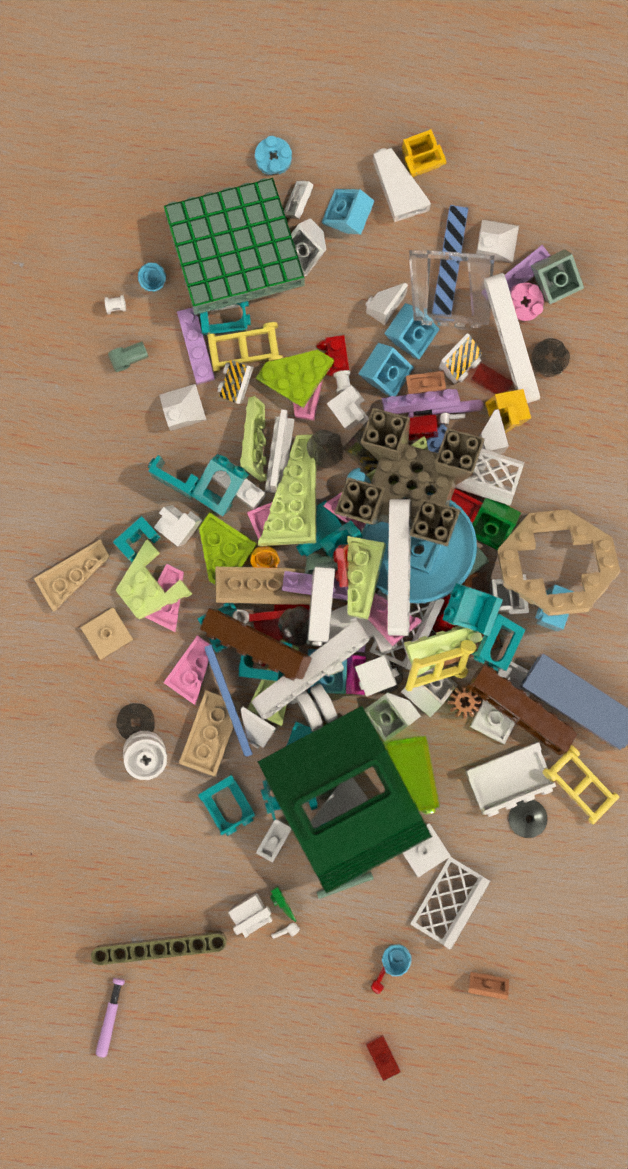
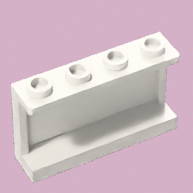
[465,742,556,817]

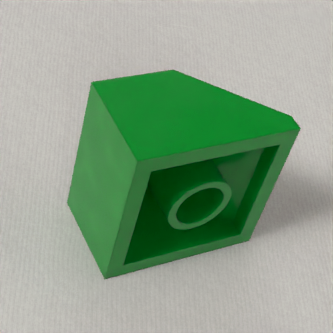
[472,498,521,550]

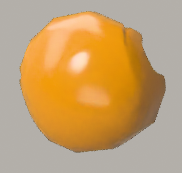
[250,546,280,568]

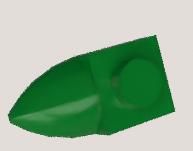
[270,886,297,922]

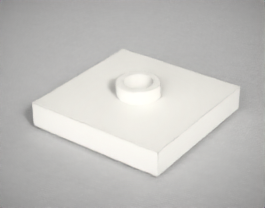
[403,823,450,877]

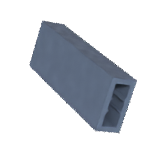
[520,654,628,750]

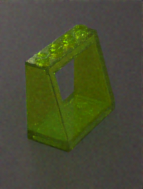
[384,736,440,814]

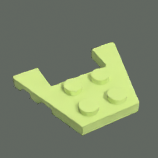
[116,539,192,619]

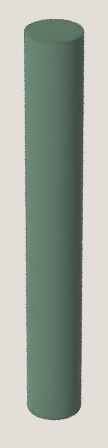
[317,872,374,899]

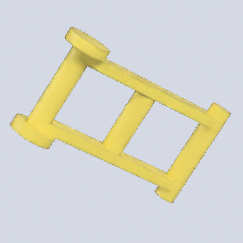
[207,322,283,372]
[405,640,476,691]
[542,745,619,825]

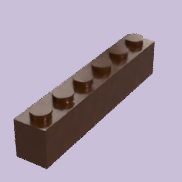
[200,608,312,681]
[467,665,578,755]

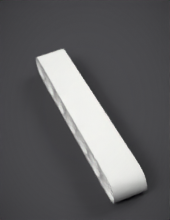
[484,273,540,403]
[388,499,411,636]
[252,622,369,719]

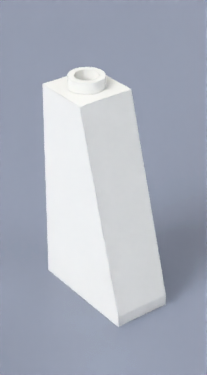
[373,148,431,222]
[307,567,335,646]
[311,778,368,828]

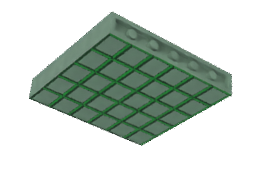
[164,178,305,315]

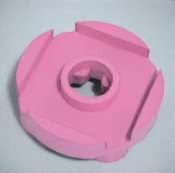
[510,283,544,321]

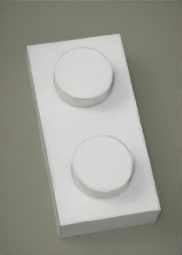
[284,181,314,219]
[256,819,291,863]

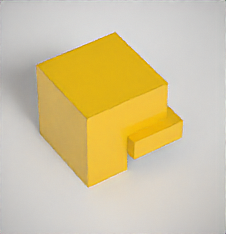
[402,129,447,177]
[485,389,531,433]

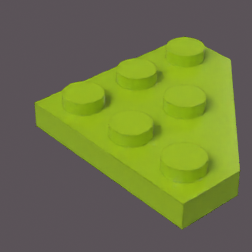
[256,350,334,409]
[199,512,257,585]

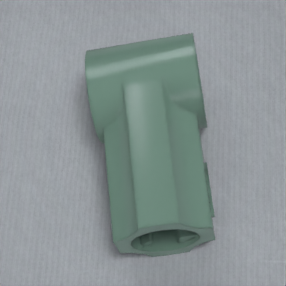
[108,341,149,372]
[305,554,338,575]

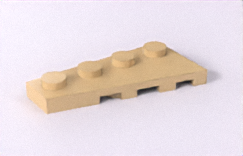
[34,540,111,612]

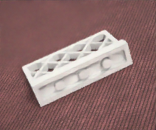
[265,409,294,493]
[455,449,525,505]
[370,598,444,670]
[411,857,491,949]

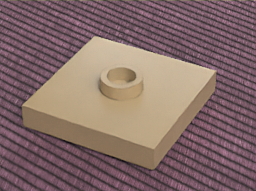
[80,607,134,660]

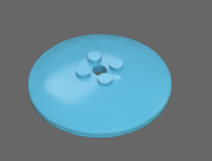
[361,492,477,603]

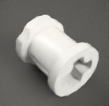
[104,295,126,314]
[333,371,350,393]

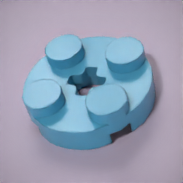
[255,136,292,175]

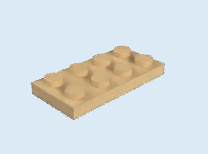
[179,690,242,777]

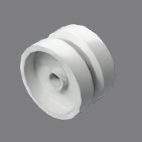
[296,683,338,731]
[123,731,167,780]

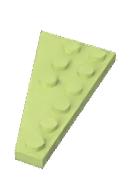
[258,434,316,546]

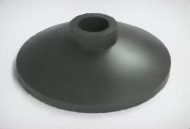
[509,800,548,838]

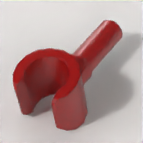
[371,966,385,994]

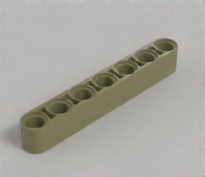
[91,932,227,965]

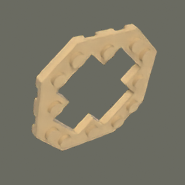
[497,509,620,616]

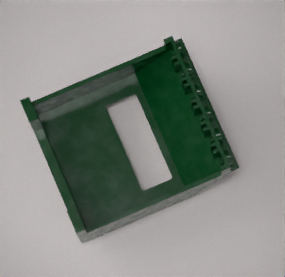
[257,706,432,894]

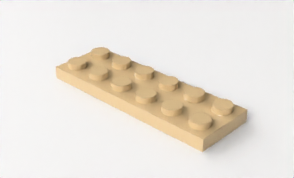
[215,567,333,605]

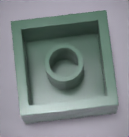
[531,249,584,304]

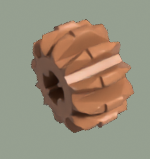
[447,686,481,719]

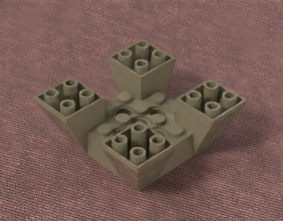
[334,408,485,547]

